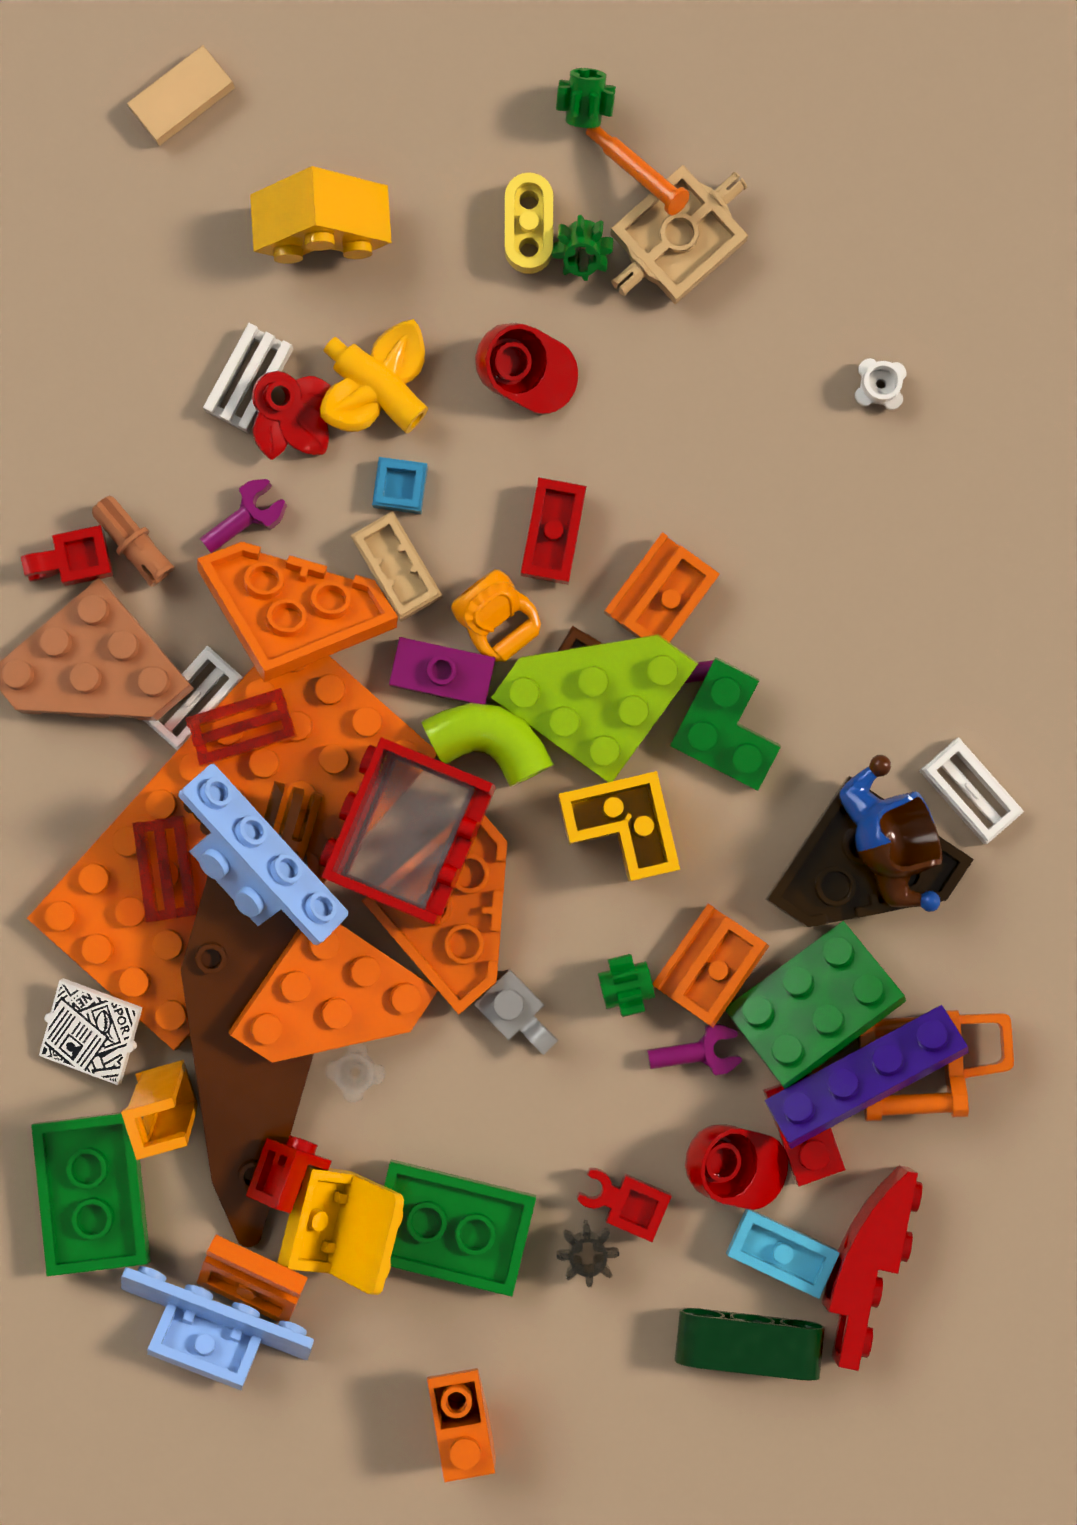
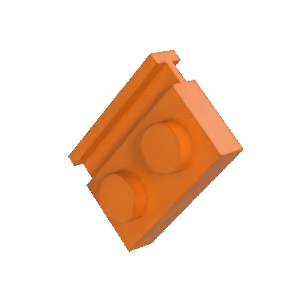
[604,532,720,642]
[652,904,769,1028]
[196,1234,308,1322]

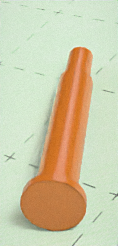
[586,126,690,215]

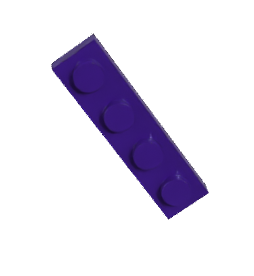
[765,1005,969,1149]

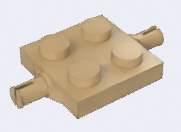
[610,165,748,305]

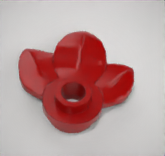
[252,371,331,460]

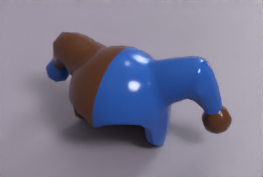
[839,755,943,912]

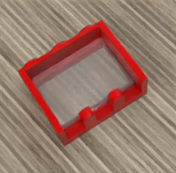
[319,737,496,925]

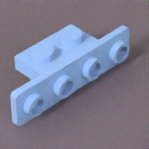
[178,764,348,945]
[121,1266,314,1391]

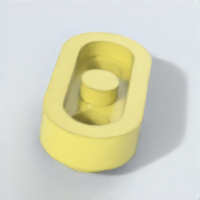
[505,173,553,274]

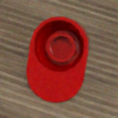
[475,323,578,414]
[685,1124,788,1210]

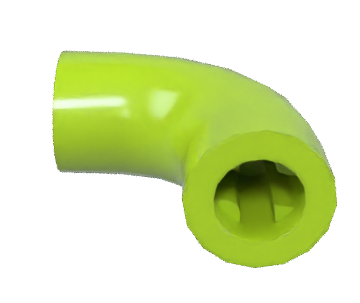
[421,703,554,787]

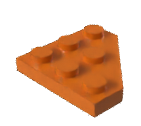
[197,542,398,682]
[362,816,508,1015]
[228,924,438,1063]

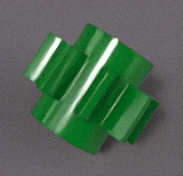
[556,68,616,128]
[552,215,614,281]
[598,954,655,1017]

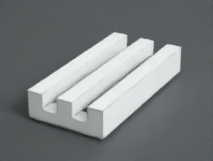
[203,323,293,433]
[143,646,243,751]
[919,737,1024,844]

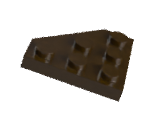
[765,776,974,927]

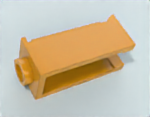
[121,1060,198,1160]

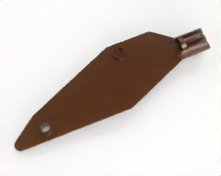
[181,781,323,1247]

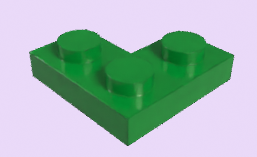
[670,657,781,791]

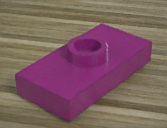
[389,637,495,704]

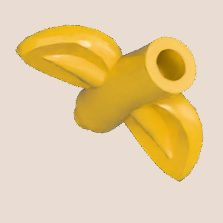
[320,319,428,434]

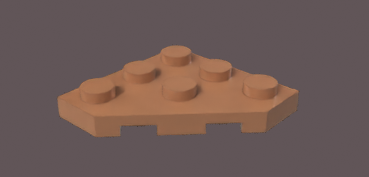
[0,578,194,721]

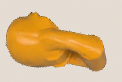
[451,569,541,662]

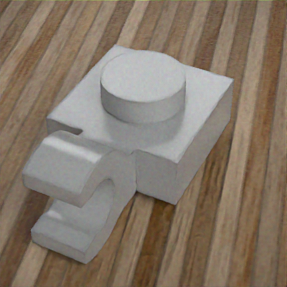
[474,970,558,1055]

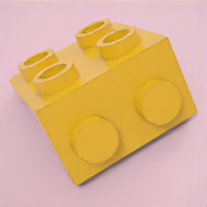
[277,1165,404,1295]

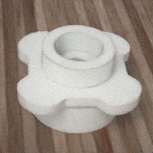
[855,358,907,410]

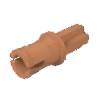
[92,496,175,587]

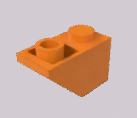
[427,1368,496,1482]

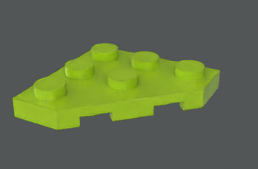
[491,634,698,782]

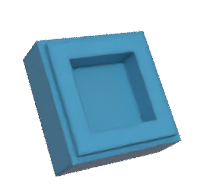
[372,457,428,514]

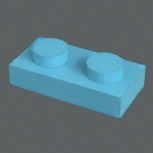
[726,1209,840,1299]

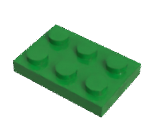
[725,920,906,1089]
[31,1112,151,1276]
[384,1159,536,1297]

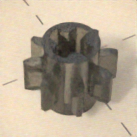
[556,1220,619,1287]

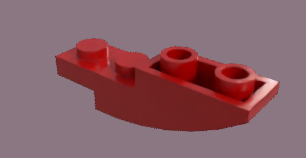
[822,1165,923,1371]

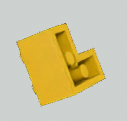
[250,166,392,264]
[558,771,680,882]

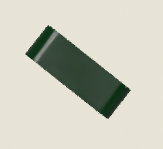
[675,1308,825,1381]

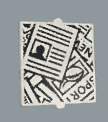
[39,978,143,1085]

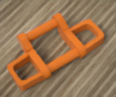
[811,1010,1014,1121]

